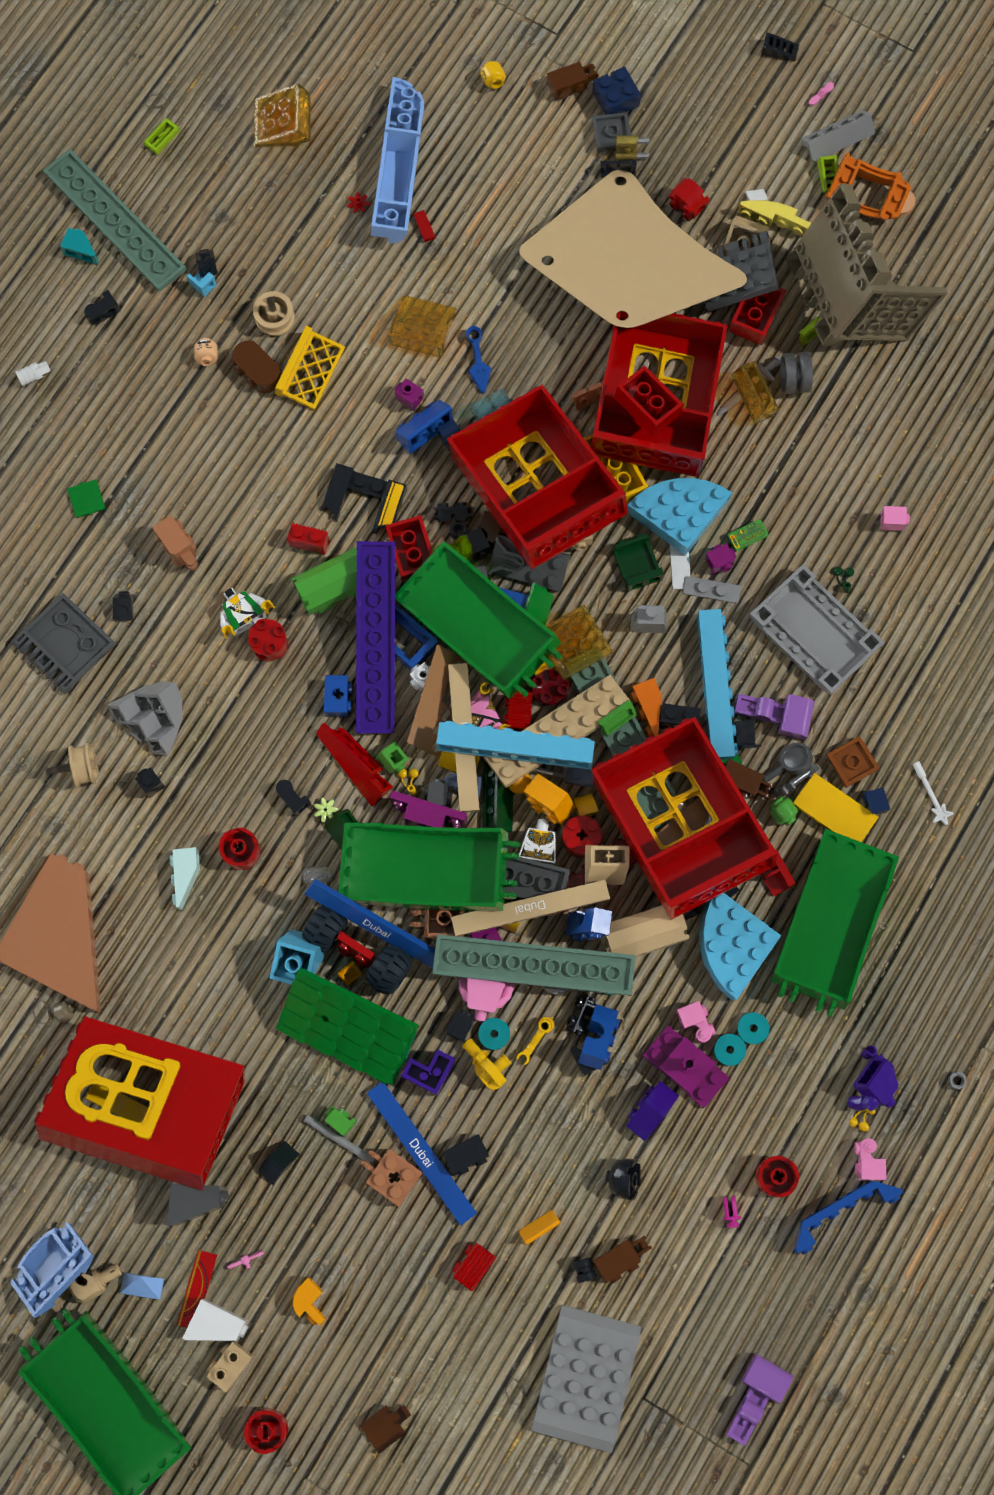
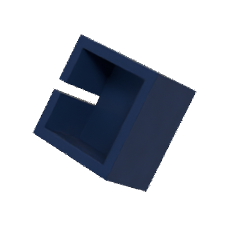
[593,66,641,115]

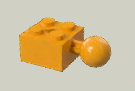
[508,774,576,826]

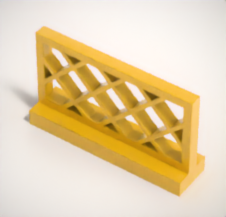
[275,326,345,410]

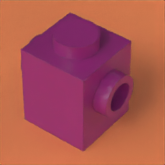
[395,378,424,411]
[705,544,736,575]

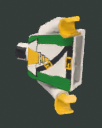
[220,588,275,639]

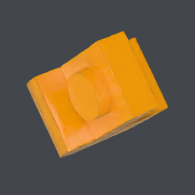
[293,1277,327,1326]

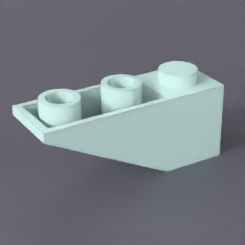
[170,847,200,910]

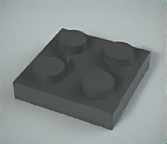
[592,112,631,151]

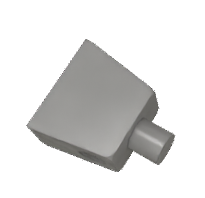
[631,605,667,633]

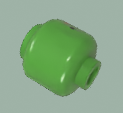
[769,796,798,826]

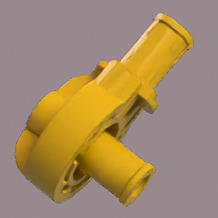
[462,1039,512,1090]

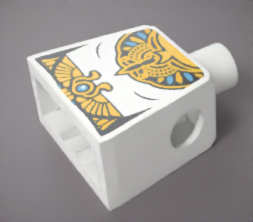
[519,819,556,866]

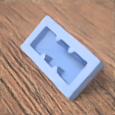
[120,1272,164,1300]

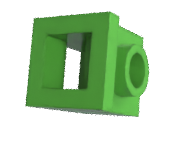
[376,742,409,774]
[325,1106,357,1137]

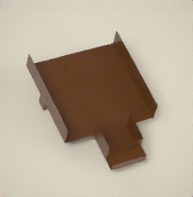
[360,1405,411,1455]

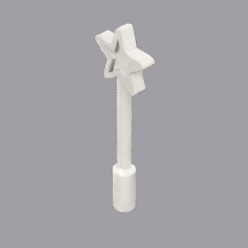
[912,761,953,826]

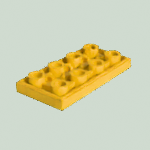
[793,773,879,842]

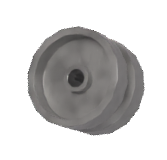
[780,352,813,394]

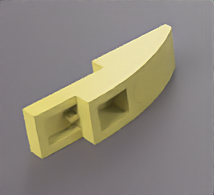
[738,200,811,236]

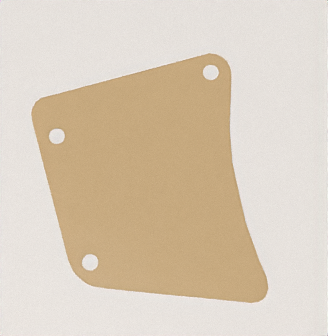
[519,170,747,328]

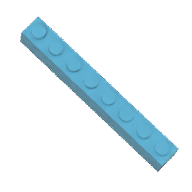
[697,609,738,761]
[436,721,595,770]

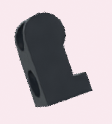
[84,290,121,325]
[276,780,311,816]

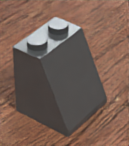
[167,1183,229,1226]

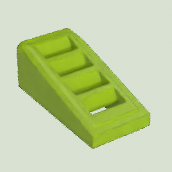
[817,155,838,193]

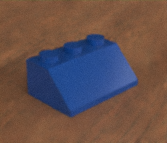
[395,400,453,455]

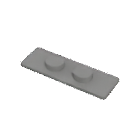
[683,576,741,603]

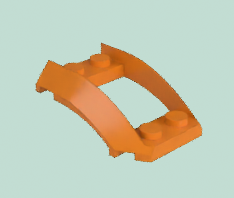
[825,152,911,219]

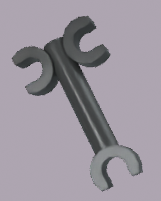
[772,763,819,798]

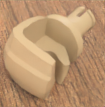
[68,1263,122,1304]

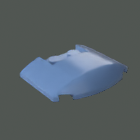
[10,1222,94,1318]

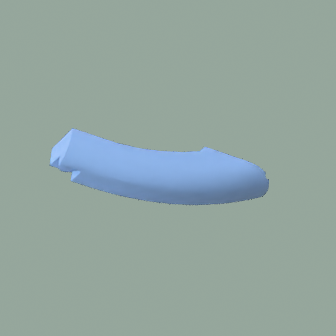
[371,77,424,243]

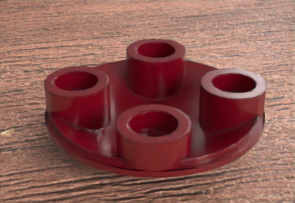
[531,668,569,705]

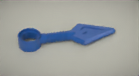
[466,326,492,394]

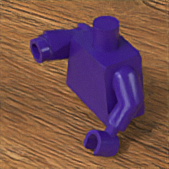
[847,1045,899,1111]

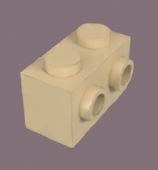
[206,1341,254,1392]

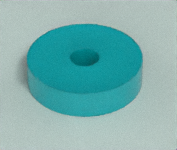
[737,1012,770,1045]
[478,1018,510,1050]
[714,1034,746,1066]

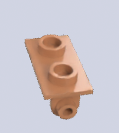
[570,381,602,411]

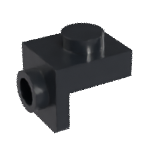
[196,249,218,278]
[113,591,135,621]

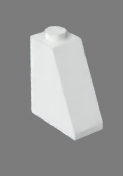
[183,1299,249,1341]

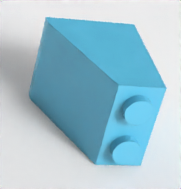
[270,929,325,985]

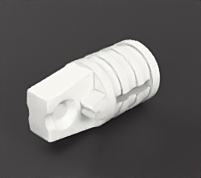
[15,361,50,387]

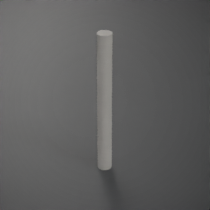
[304,1115,374,1164]

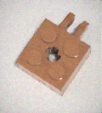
[152,515,198,571]
[409,909,465,940]
[360,1149,423,1207]

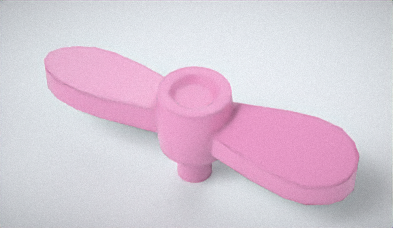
[809,82,834,106]
[227,1250,264,1270]

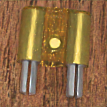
[615,135,650,161]

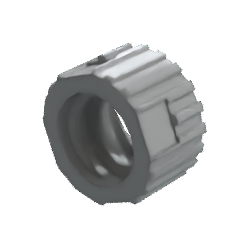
[947,1072,967,1090]

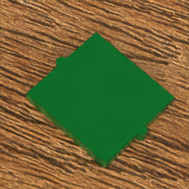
[67,479,106,518]
[525,583,554,625]

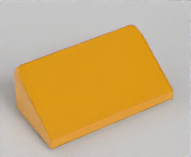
[519,1210,560,1245]

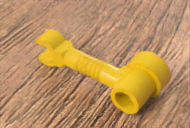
[517,1016,555,1065]

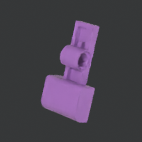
[734,694,815,740]
[726,1354,793,1446]

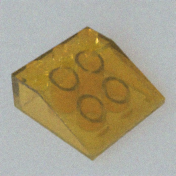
[254,83,311,147]
[388,295,456,358]
[546,604,613,680]

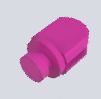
[723,1196,741,1228]

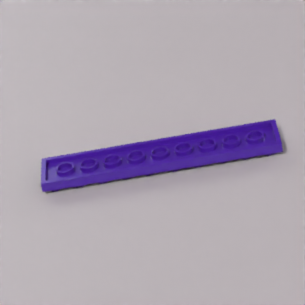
[356,541,395,733]

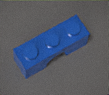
[565,907,612,942]
[578,1004,620,1070]

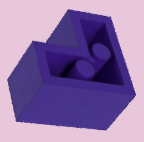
[401,1049,456,1096]
[626,1081,679,1141]

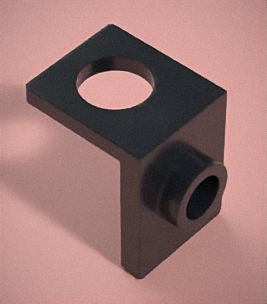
[735,720,762,749]

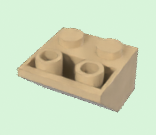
[585,845,630,885]

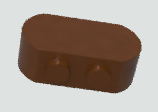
[232,340,281,393]

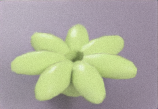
[314,798,338,822]

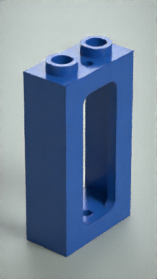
[395,604,439,671]

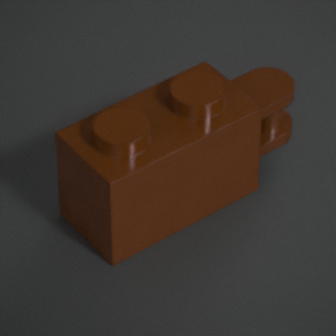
[547,61,599,100]
[724,759,775,800]
[593,1235,652,1284]

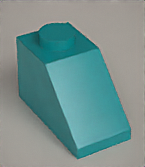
[60,228,99,265]

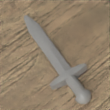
[718,356,781,415]

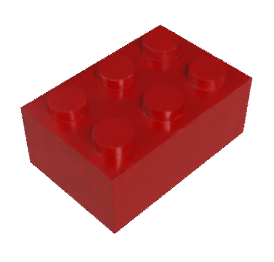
[729,287,786,345]
[614,365,684,437]
[385,515,433,584]

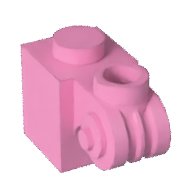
[675,1001,716,1043]
[854,1138,886,1180]

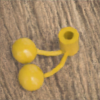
[397,769,419,795]
[849,1109,876,1132]

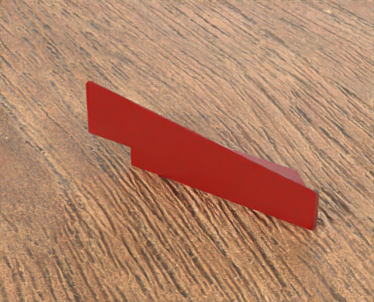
[316,723,393,806]

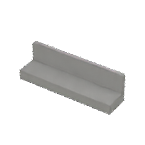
[801,110,875,162]

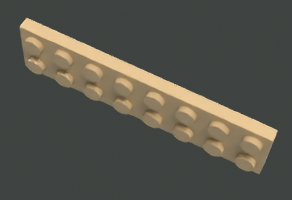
[484,675,630,788]

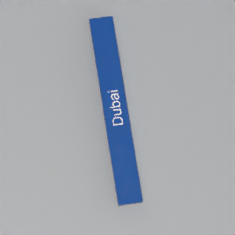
[305,879,435,968]
[367,1082,477,1225]

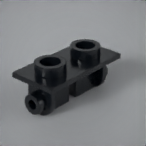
[600,159,637,178]
[434,502,472,522]
[566,994,596,1036]

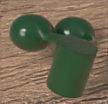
[833,567,854,593]

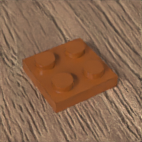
[826,736,880,788]

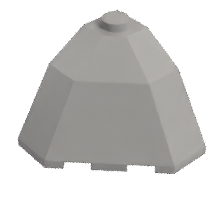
[107,681,182,755]

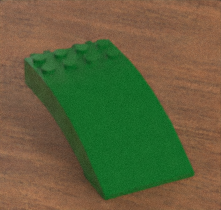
[395,541,562,699]
[338,823,520,911]
[770,829,899,1017]
[18,1308,191,1495]

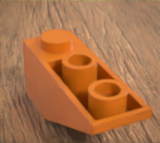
[630,678,661,737]

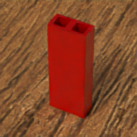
[413,210,435,243]

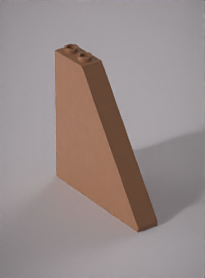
[0,853,101,1013]

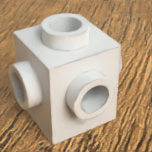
[410,662,430,692]

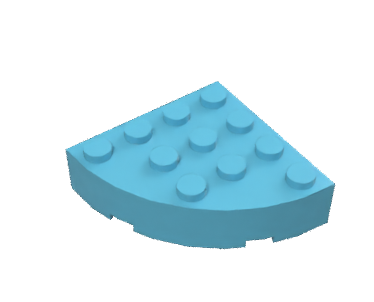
[627,478,732,556]
[699,893,781,1000]

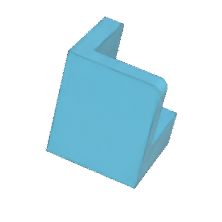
[186,272,217,297]

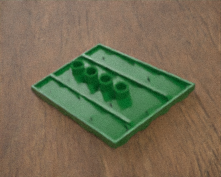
[276,968,419,1085]

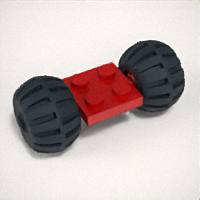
[302,905,412,995]

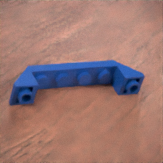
[794,1181,904,1255]

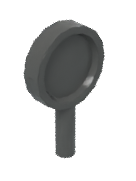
[763,743,813,782]

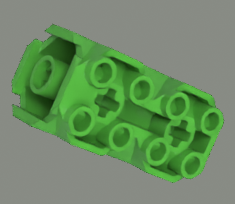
[291,547,356,615]

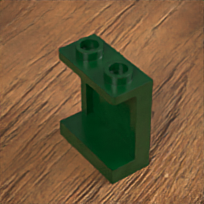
[612,534,664,592]

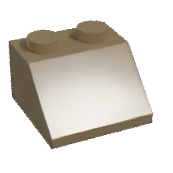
[723,215,770,256]

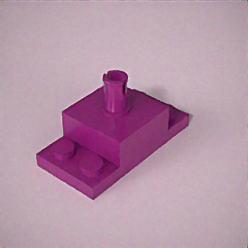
[390,790,467,828]
[643,1025,730,1109]

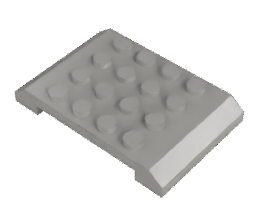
[749,564,885,695]
[531,1305,641,1453]

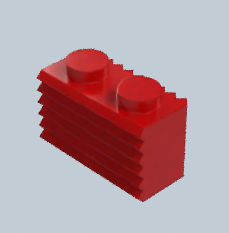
[287,522,329,555]
[503,692,533,732]
[452,1242,496,1291]

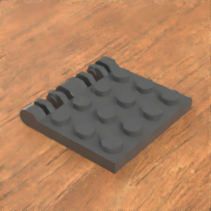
[705,231,779,312]
[12,593,116,694]

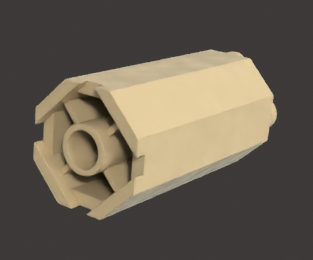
[600,906,689,958]

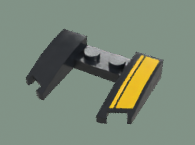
[322,463,407,534]

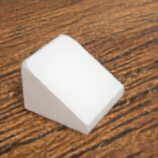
[746,189,768,201]

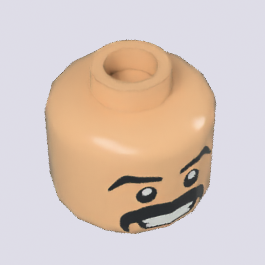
[194,338,218,366]

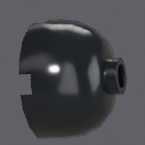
[606,1158,641,1201]

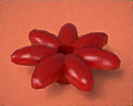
[347,192,370,213]

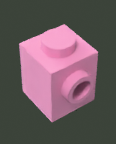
[881,506,910,531]

